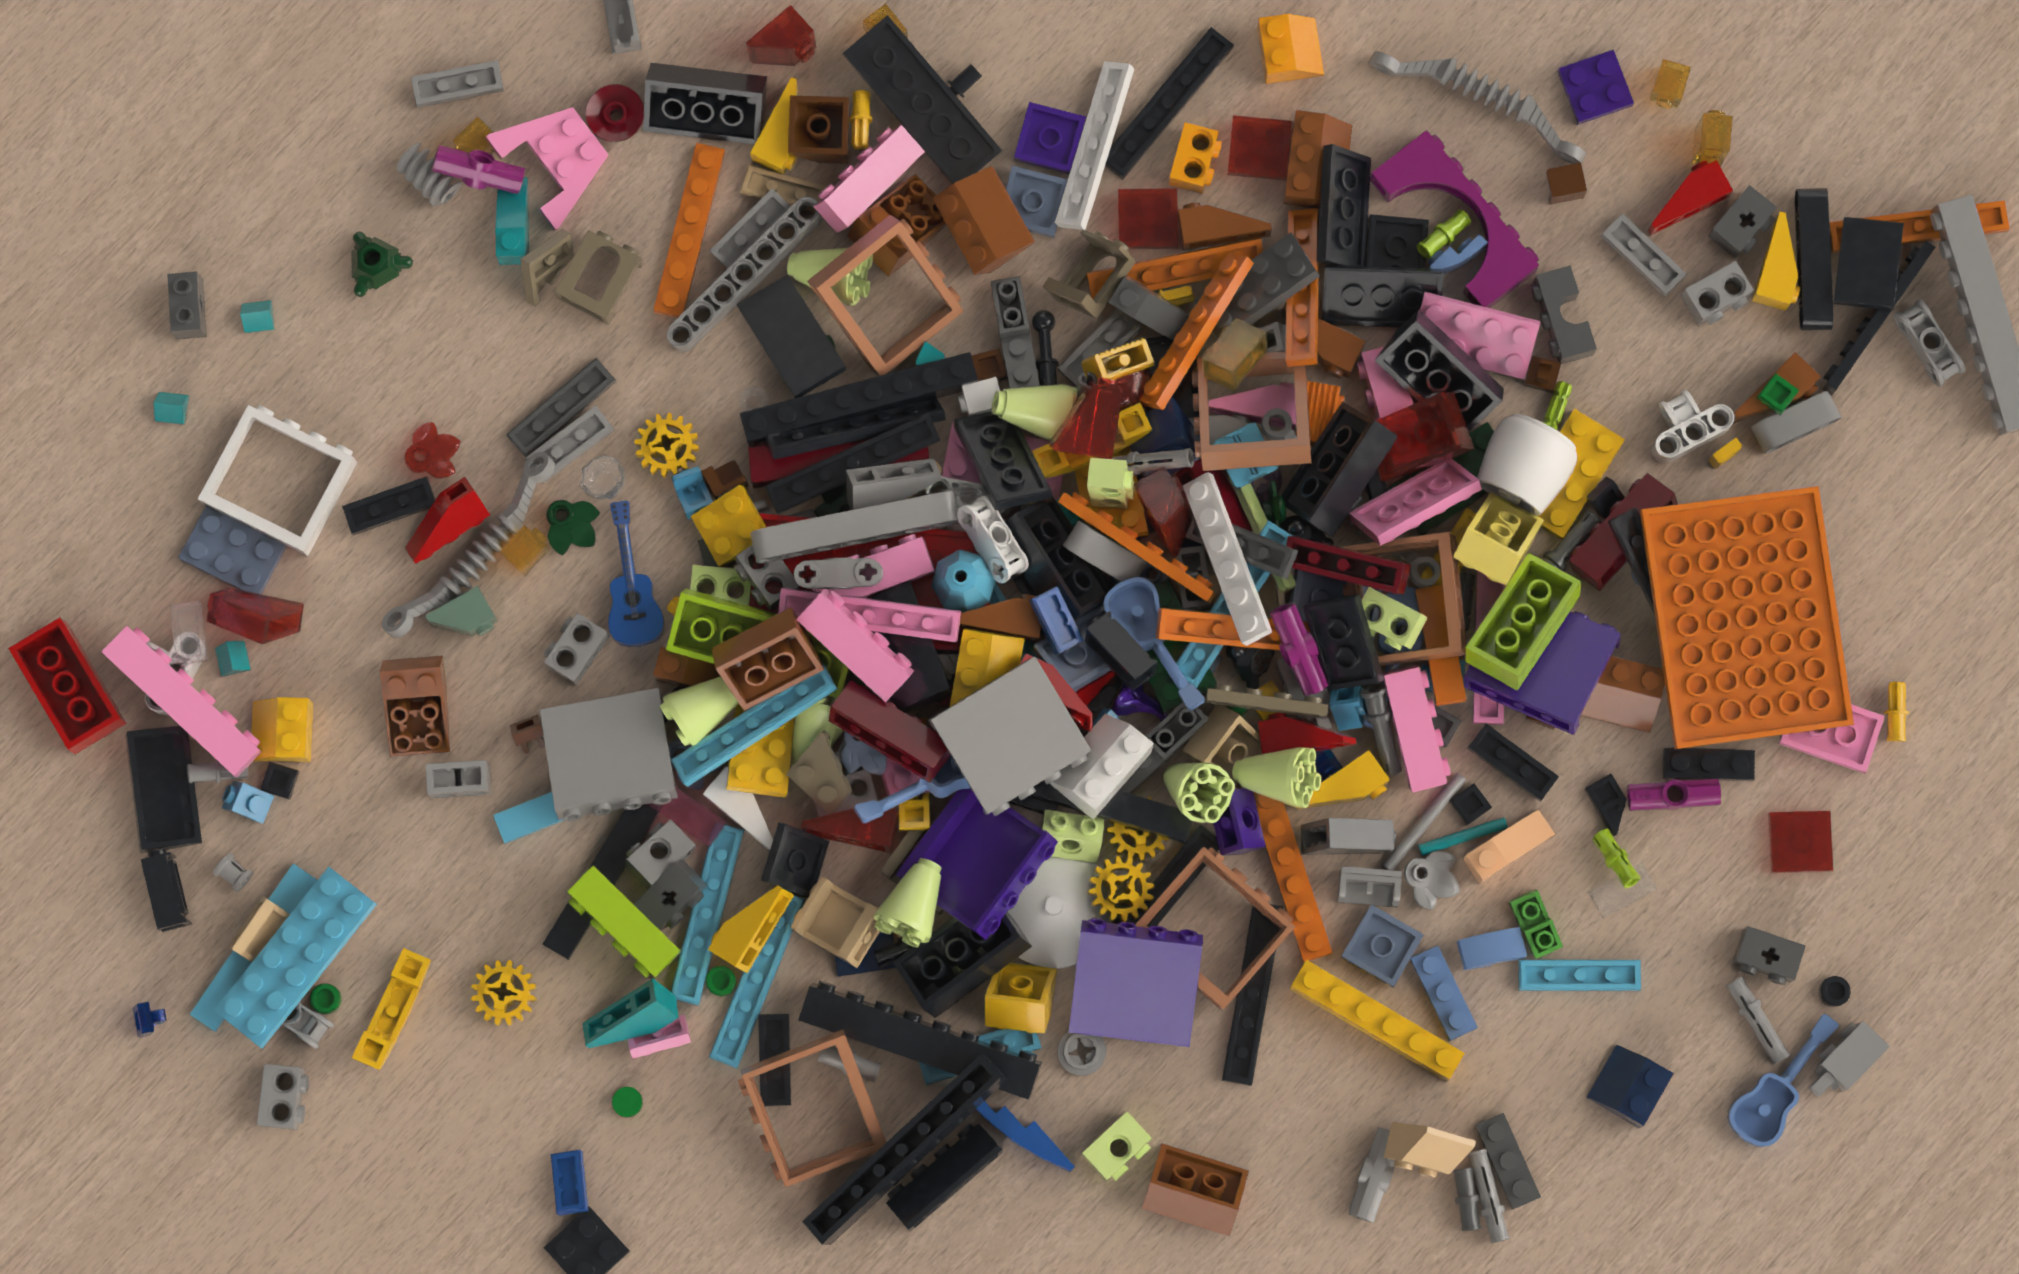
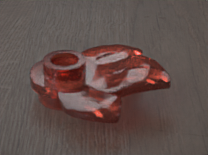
[404,422,461,478]

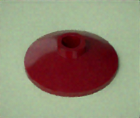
[586,84,644,142]

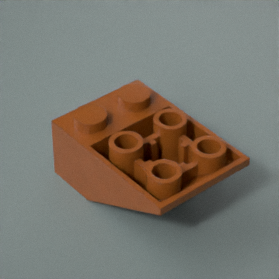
[847,174,947,277]
[380,655,450,757]

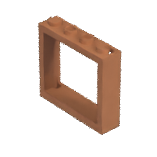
[807,215,964,376]
[1192,351,1311,471]
[1343,532,1467,666]
[1135,847,1295,1011]
[738,1030,887,1187]

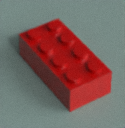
[8,617,127,755]

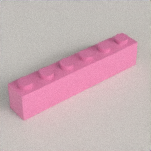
[102,626,261,778]

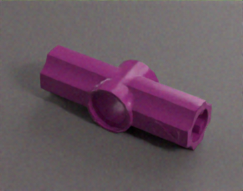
[432,145,525,194]
[1269,602,1328,696]
[1627,779,1721,811]

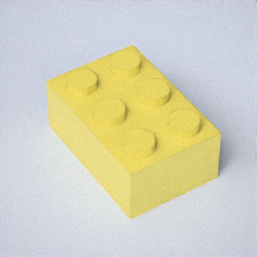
[1453,492,1544,586]

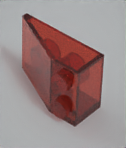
[1376,392,1474,482]
[801,807,899,854]

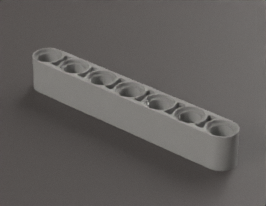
[667,196,822,353]
[750,491,959,563]

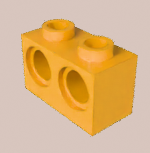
[1169,122,1222,194]

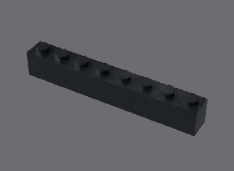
[740,352,978,447]
[798,981,1042,1100]
[802,1055,1008,1245]

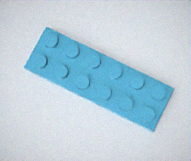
[214,866,377,1049]

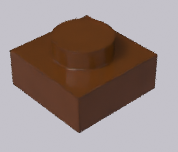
[971,348,1007,381]

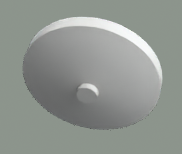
[1008,857,1112,969]

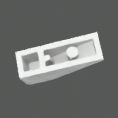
[703,766,773,851]

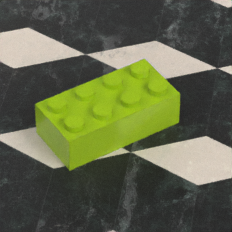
[1465,553,1581,691]
[567,866,681,979]

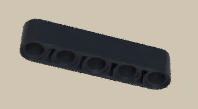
[1794,188,1833,330]

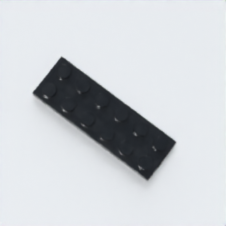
[842,15,1002,184]

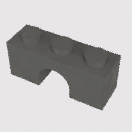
[1531,265,1597,364]

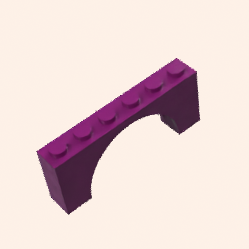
[1370,130,1539,308]

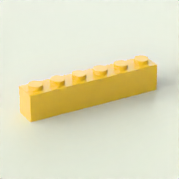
[1289,960,1465,1082]

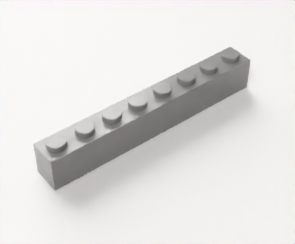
[1930,195,2019,435]

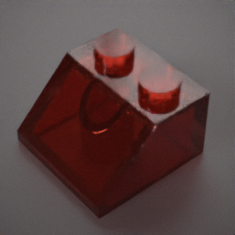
[746,5,817,66]
[1133,467,1191,558]

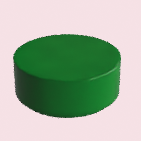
[706,965,737,997]
[310,983,342,1014]
[612,1087,643,1118]

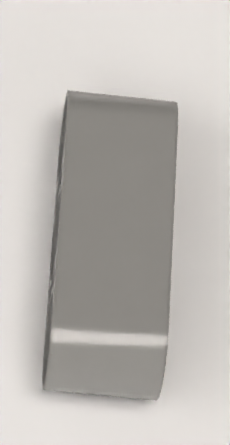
[1751,391,1842,454]
[1063,520,1149,582]

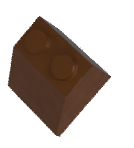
[788,95,850,164]

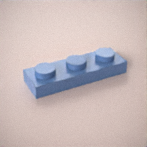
[1410,946,1478,1042]

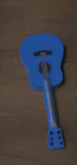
[608,500,665,647]

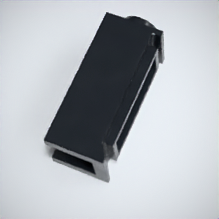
[1085,611,1157,692]
[141,849,192,932]

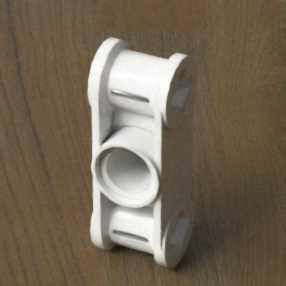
[957,496,1029,583]

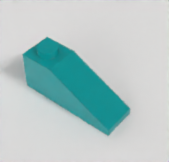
[495,177,529,265]
[582,978,679,1048]

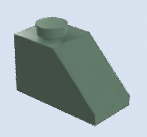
[425,586,498,636]

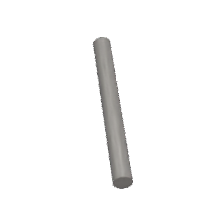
[1382,773,1466,870]

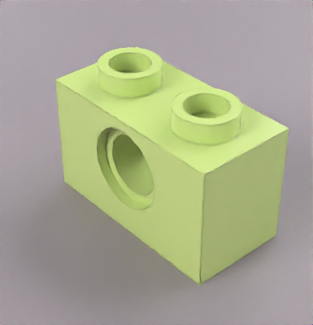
[1040,810,1104,863]
[1082,1112,1152,1181]

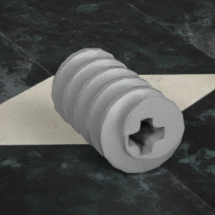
[396,143,463,206]

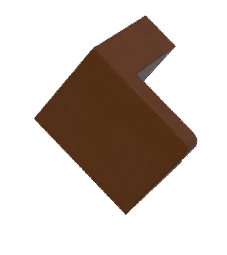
[1546,163,1587,205]
[701,460,749,500]

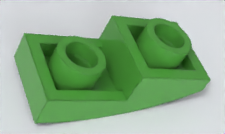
[1508,889,1563,959]

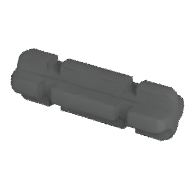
[1460,573,1475,631]

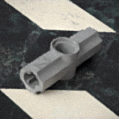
[1348,1127,1395,1223]

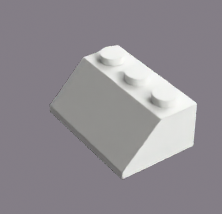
[1049,714,1154,819]

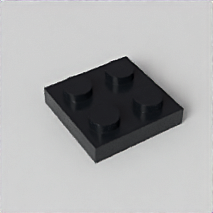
[761,823,830,898]
[543,1206,631,1274]

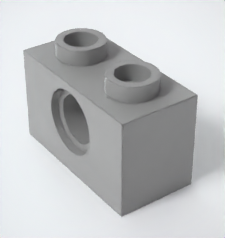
[625,819,696,890]

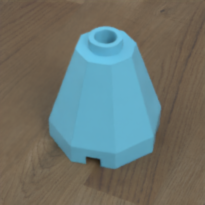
[931,549,996,613]

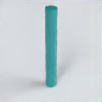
[1418,817,1508,856]

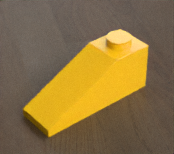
[750,77,798,174]
[1752,211,1800,311]
[1295,750,1390,809]
[708,885,794,973]

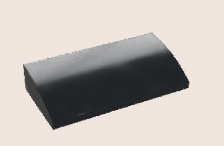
[870,581,952,713]
[125,726,202,853]

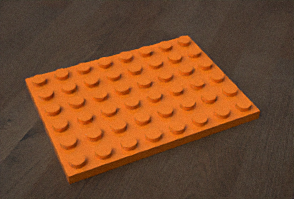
[1640,486,1854,749]

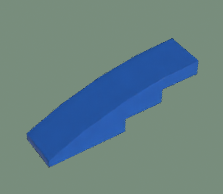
[976,1101,1075,1172]

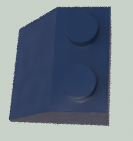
[1130,397,1200,485]
[1586,1045,1674,1128]

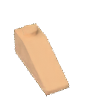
[1463,810,1555,884]

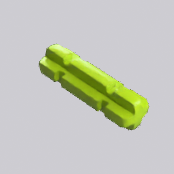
[1543,381,1572,430]

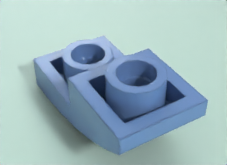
[1428,234,1488,274]
[1457,927,1527,971]

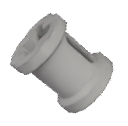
[213,853,254,893]

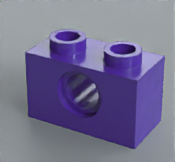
[1213,789,1266,856]

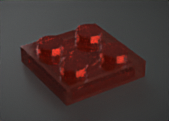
[1227,115,1292,181]
[1118,188,1178,249]
[1768,811,1834,873]

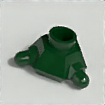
[351,231,413,297]

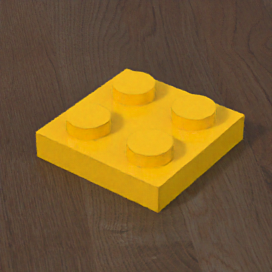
[691,485,766,567]

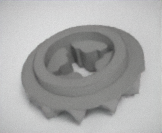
[1058,1031,1106,1076]

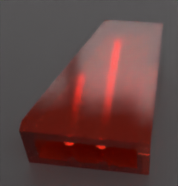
[1049,377,1124,459]
[206,588,304,644]

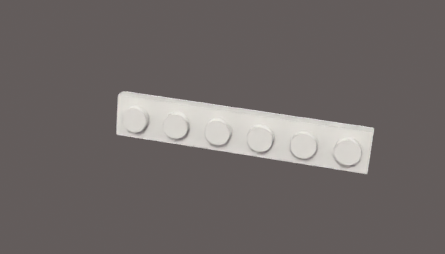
[1055,61,1134,230]
[1183,472,1272,646]

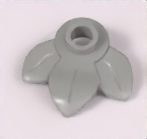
[1404,851,1460,910]

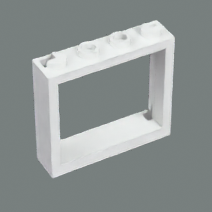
[198,405,358,557]

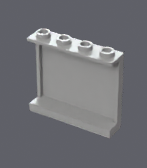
[928,657,1092,816]
[540,688,678,821]

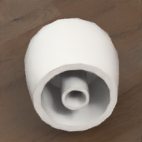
[1477,414,1577,516]

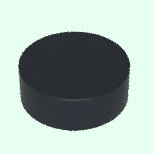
[1819,976,1851,1007]

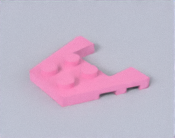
[485,107,608,231]

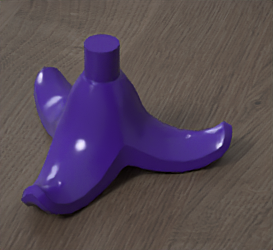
[1110,683,1167,722]

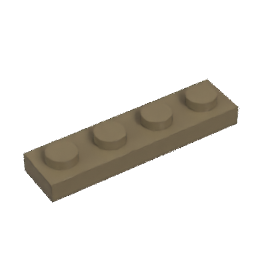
[1206,684,1328,719]

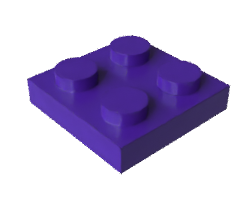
[1557,49,1634,125]
[1014,102,1086,174]

